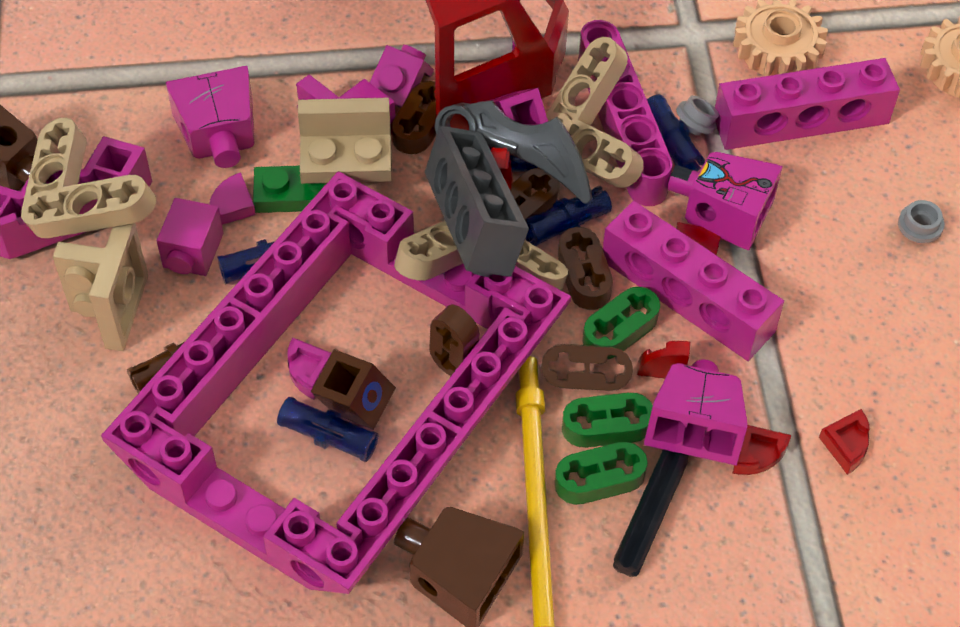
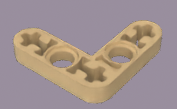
[546,37,643,188]
[21,117,156,238]
[394,220,568,291]

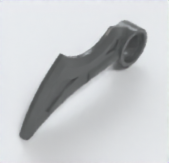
[435,100,592,204]

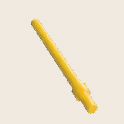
[515,356,555,627]

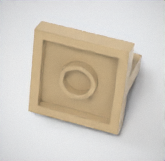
[298,98,392,184]
[53,223,148,351]

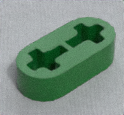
[582,287,660,359]
[562,393,653,448]
[554,442,648,505]

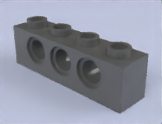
[425,126,529,277]

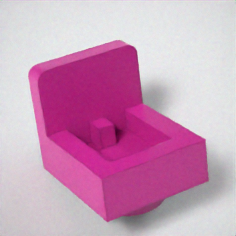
[370,44,434,108]

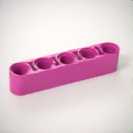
[578,20,672,206]

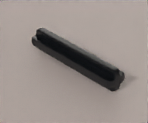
[613,450,689,577]

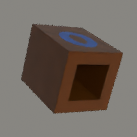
[311,349,396,430]

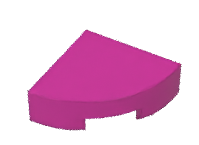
[209,172,256,225]
[287,337,331,400]

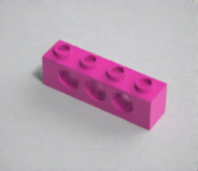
[715,58,900,150]
[603,201,784,362]

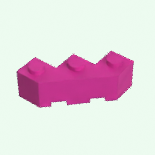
[0,136,153,259]

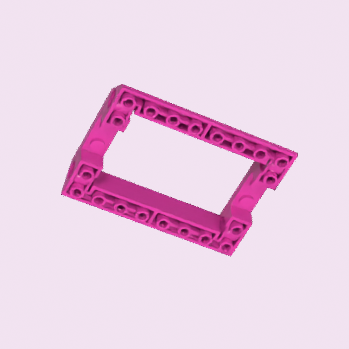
[101,171,571,594]

